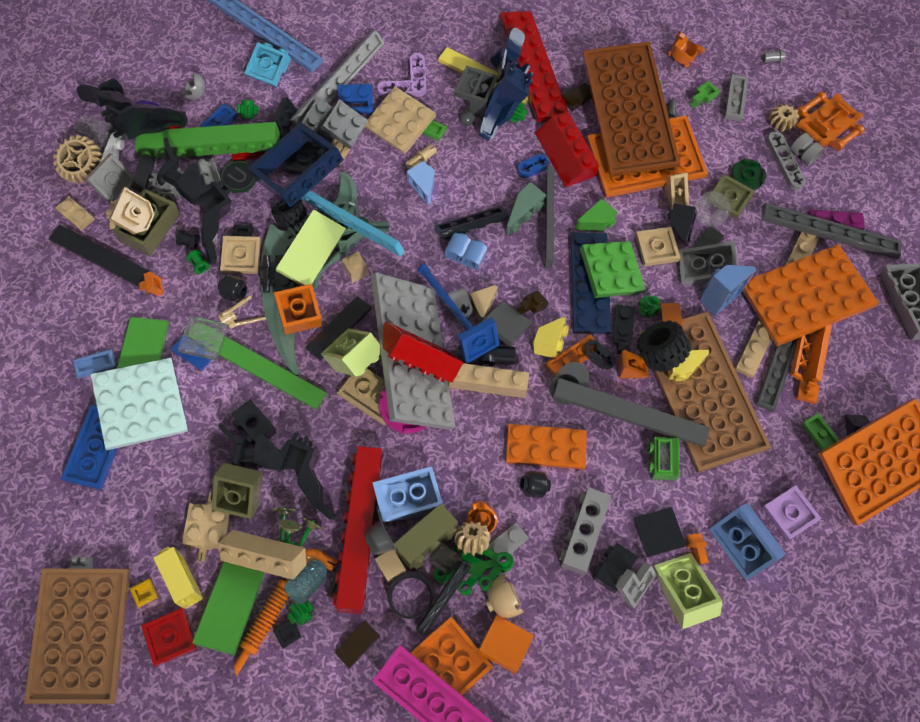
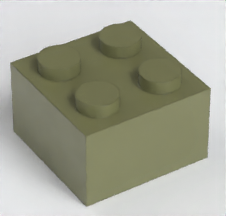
[212,463,263,519]

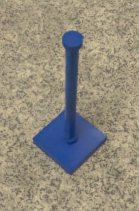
[418,264,499,363]

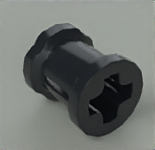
[176,230,200,250]

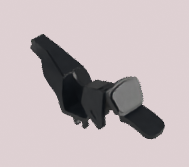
[76,78,188,140]
[157,138,232,264]
[218,423,336,521]

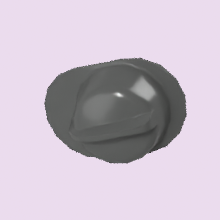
[549,362,589,405]
[366,508,397,555]

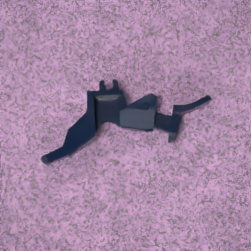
[479,28,533,141]

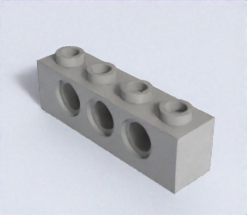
[559,487,611,576]

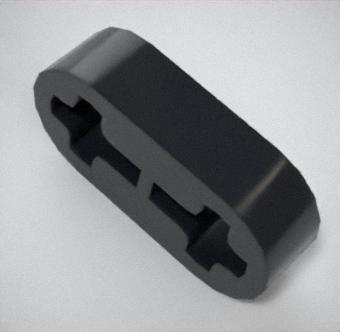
[582,340,616,370]

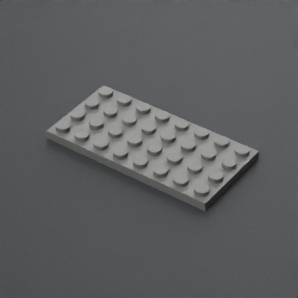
[371,273,456,430]

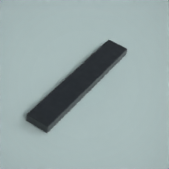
[48,225,149,287]

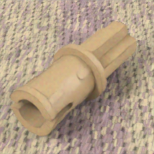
[405,144,437,170]

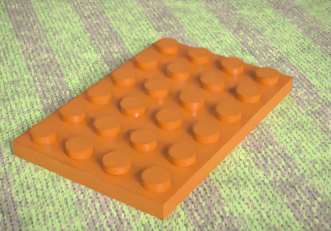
[587,115,708,198]
[743,244,879,347]
[818,398,920,526]

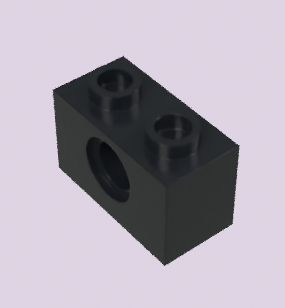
[231,399,277,445]

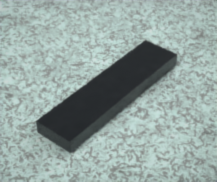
[306,296,371,361]

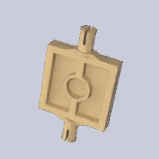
[182,492,230,562]

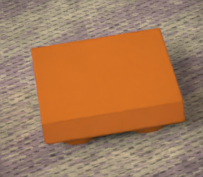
[477,615,534,675]

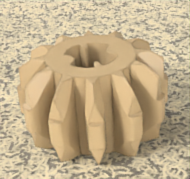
[768,103,800,133]
[455,520,490,556]

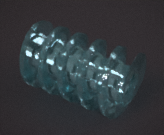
[284,559,327,604]

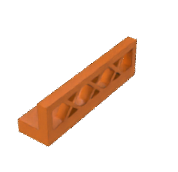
[790,325,832,383]

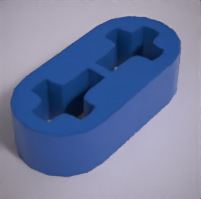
[517,154,549,178]

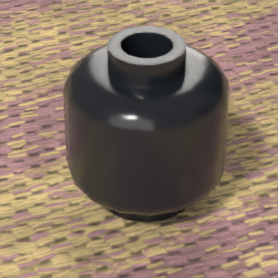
[218,275,248,302]
[520,471,551,498]

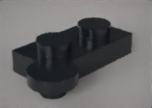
[271,97,297,140]

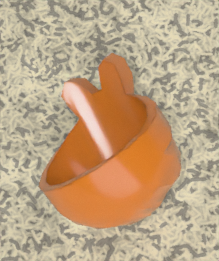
[467,500,497,533]

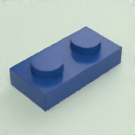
[200,103,238,127]

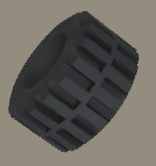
[636,320,691,372]

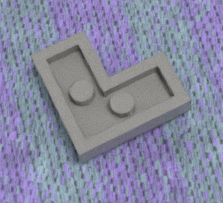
[616,562,657,609]

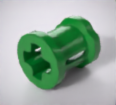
[186,250,210,275]

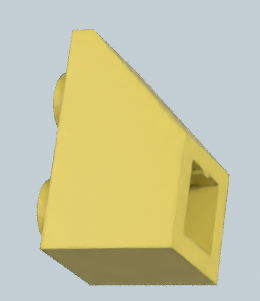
[533,317,569,358]

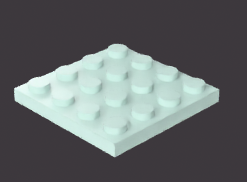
[91,358,188,450]

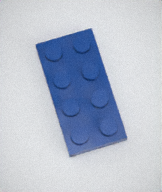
[61,405,118,491]

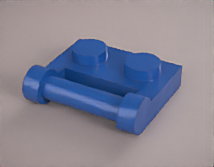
[338,84,373,115]

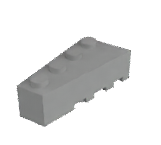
[880,263,920,341]

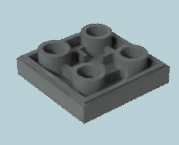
[481,302,533,347]

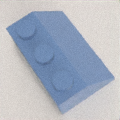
[699,265,757,316]
[709,503,786,581]

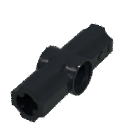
[458,345,516,366]

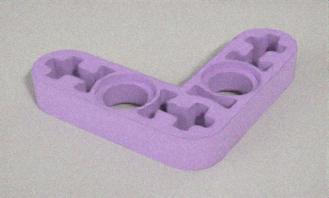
[377,53,426,98]

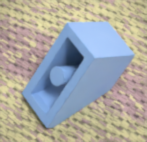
[407,161,435,205]

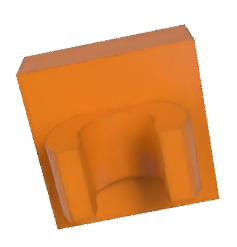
[139,271,164,296]
[796,380,820,404]

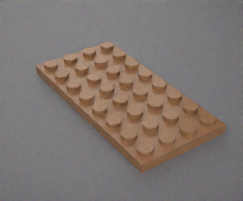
[638,312,771,473]

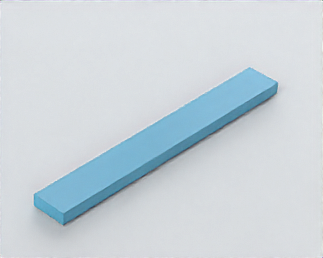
[301,191,405,256]

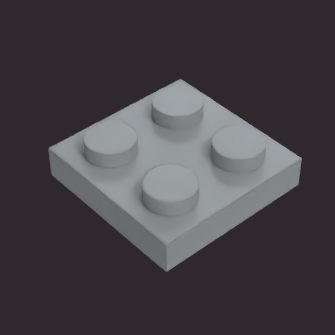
[85,153,134,204]

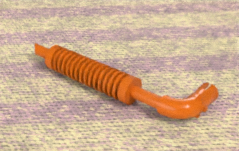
[234,549,338,677]

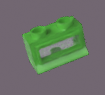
[648,437,679,481]

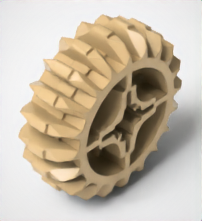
[53,135,103,184]

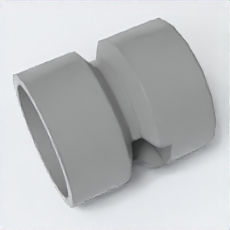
[790,133,825,166]

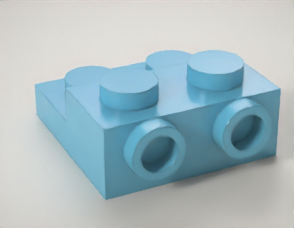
[244,42,291,87]

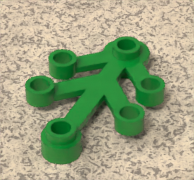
[434,545,514,596]

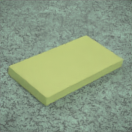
[276,210,346,286]

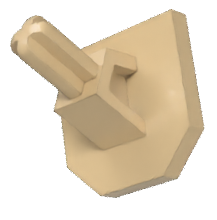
[105,187,155,234]

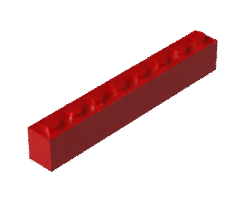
[333,446,382,615]

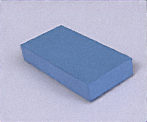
[73,349,117,379]

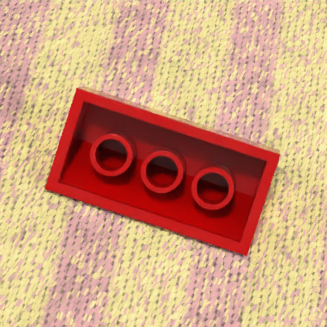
[535,111,599,188]
[382,321,464,383]

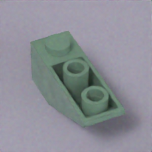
[506,182,546,236]

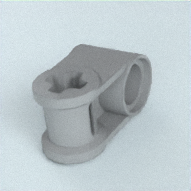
[447,287,473,324]

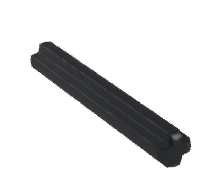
[416,561,471,635]

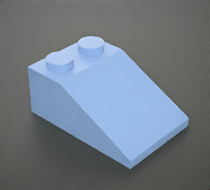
[373,466,443,522]

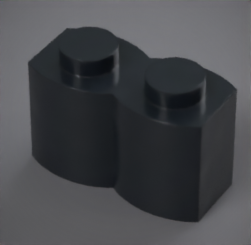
[593,543,638,594]

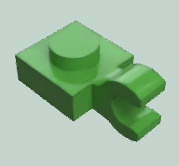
[690,81,720,108]

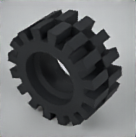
[271,199,307,228]

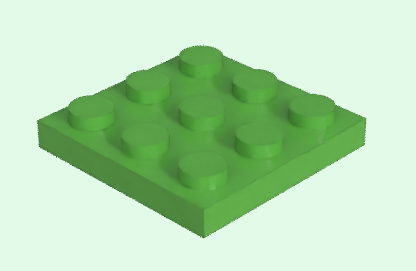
[580,241,646,298]

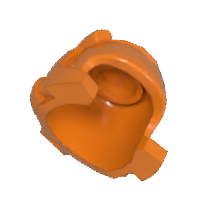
[668,30,705,67]

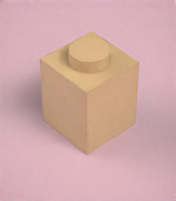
[342,251,368,283]
[375,550,406,584]

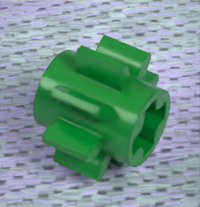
[237,100,259,119]
[510,102,528,124]
[638,295,661,318]
[287,599,314,626]

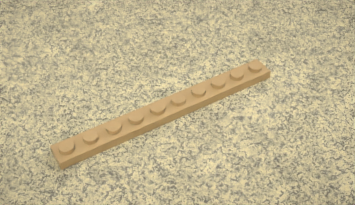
[735,232,819,378]

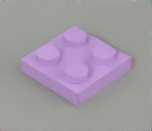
[762,485,822,541]

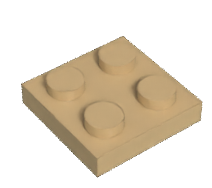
[635,227,680,267]
[220,236,261,274]

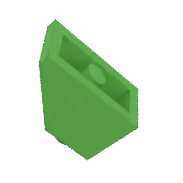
[575,199,618,231]

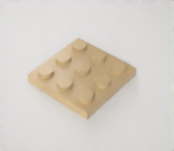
[364,86,436,154]

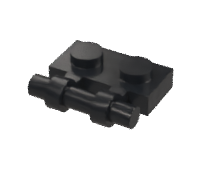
[261,255,295,293]

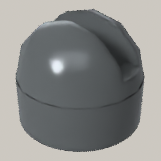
[460,110,475,126]

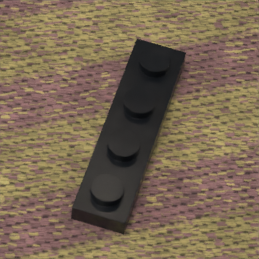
[434,205,508,239]

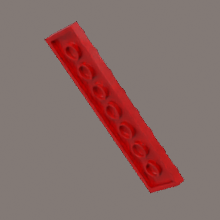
[499,11,568,122]

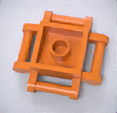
[796,91,865,151]

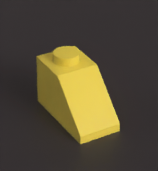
[668,350,709,381]

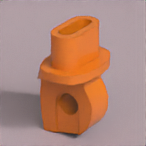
[686,533,709,564]

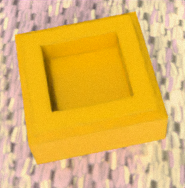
[129,578,159,608]

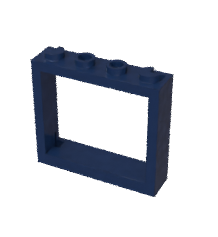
[248,122,344,207]

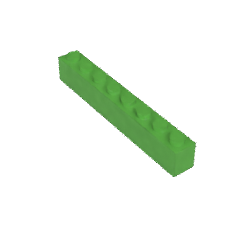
[135,122,280,159]

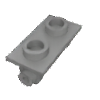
[197,157,223,188]

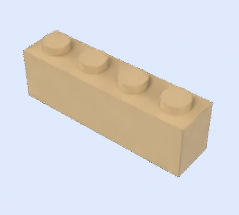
[449,364,529,398]
[218,530,306,580]

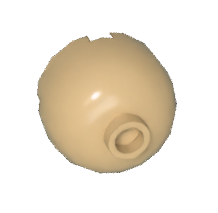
[485,573,524,618]

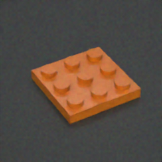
[410,617,493,696]

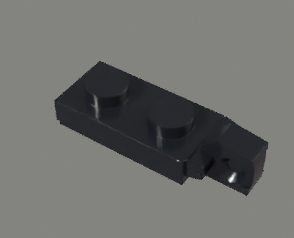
[612,305,635,355]

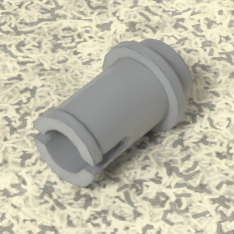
[763,49,786,63]

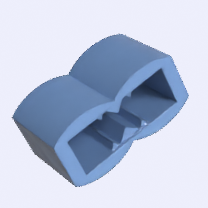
[445,233,488,271]

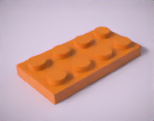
[506,424,587,470]

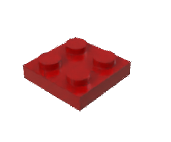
[141,608,197,667]

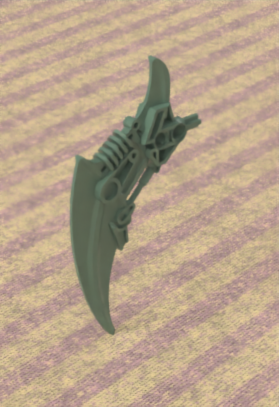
[260,172,390,376]

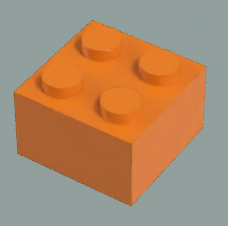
[274,284,322,335]

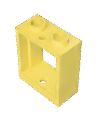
[154,547,204,609]

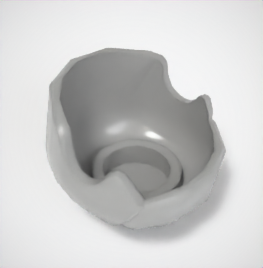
[184,73,206,100]

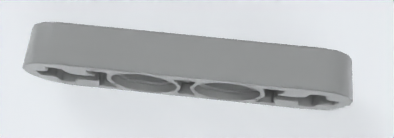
[767,132,806,191]

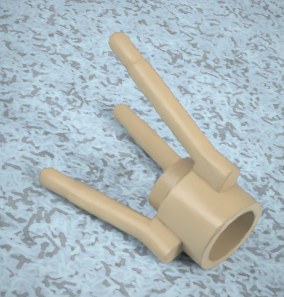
[217,295,266,329]

